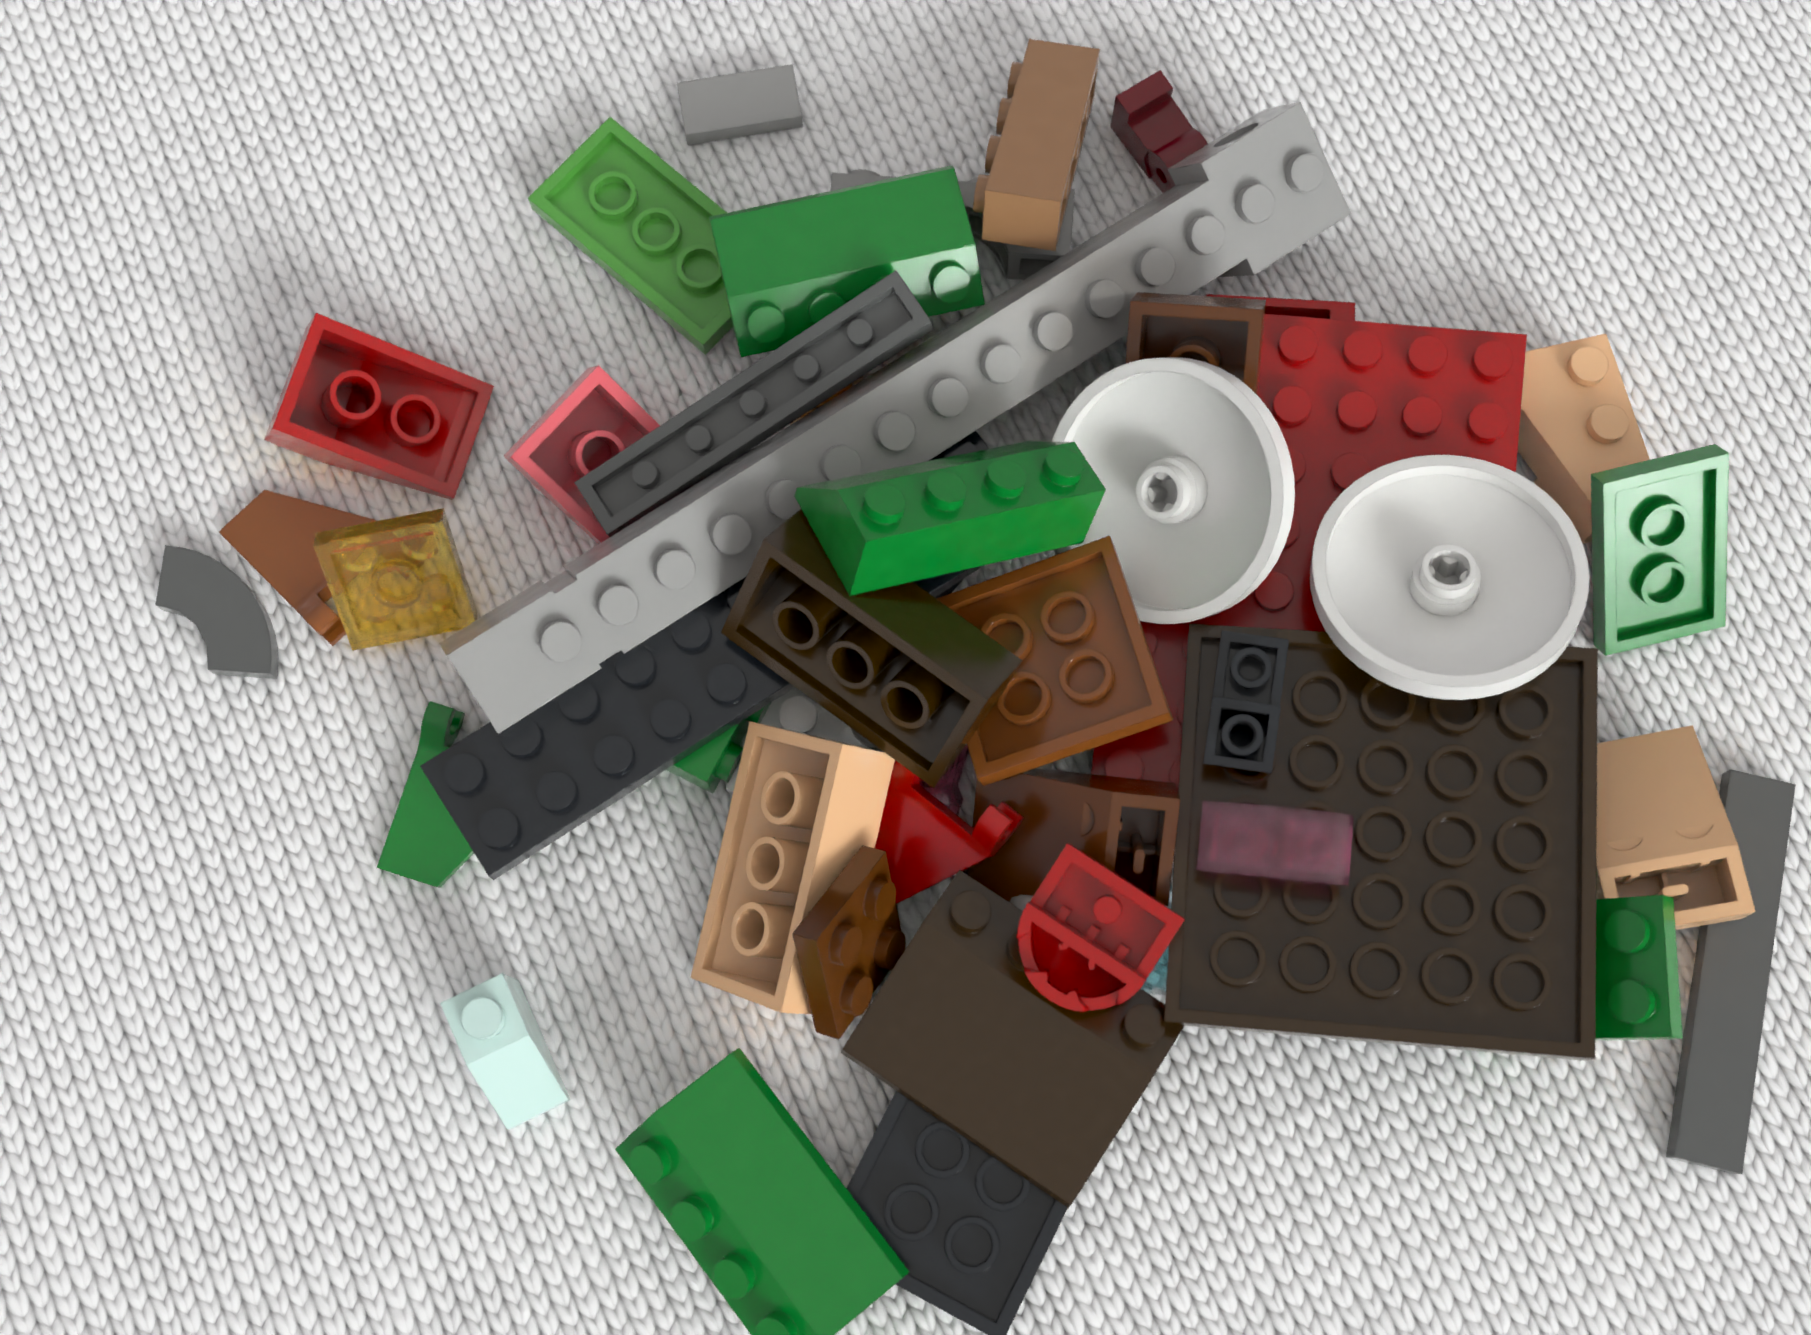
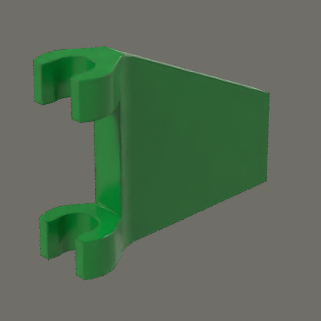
[377,701,474,888]

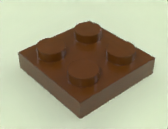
[792,846,906,1040]

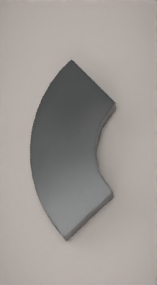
[155,545,279,679]

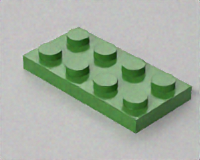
[528,117,733,355]

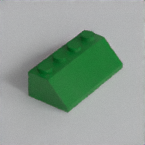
[709,165,985,358]
[794,441,1106,596]
[615,1048,909,1335]

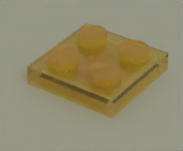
[313,508,478,651]

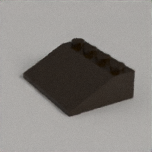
[841,870,1184,1208]

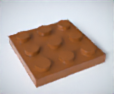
[937,535,1173,786]

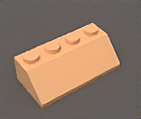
[691,721,895,1014]

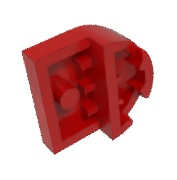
[1017,843,1185,1012]

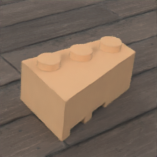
[1518,334,1650,544]

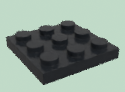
[846,1091,1068,1335]

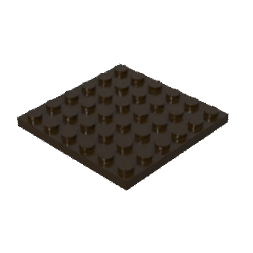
[1164,623,1598,1061]

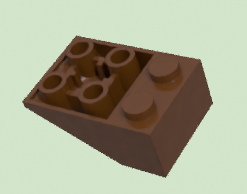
[967,768,1180,906]

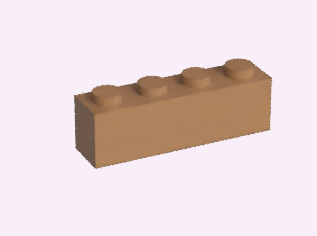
[973,39,1100,251]

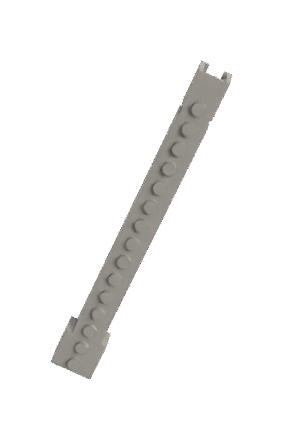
[439,102,1351,734]

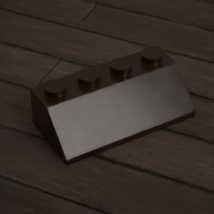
[721,509,1023,788]

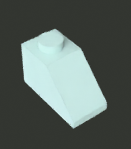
[440,973,571,1130]

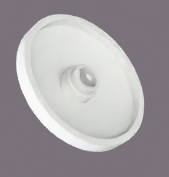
[1052,357,1295,624]
[1310,455,1590,700]

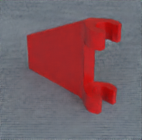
[875,760,1024,904]

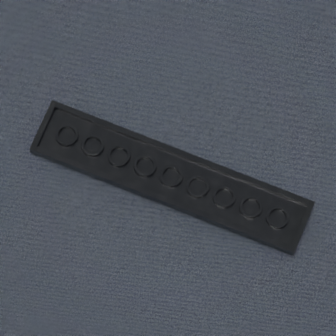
[420,431,989,880]

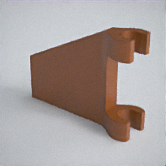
[219,490,424,646]

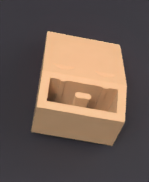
[1596,725,1756,930]

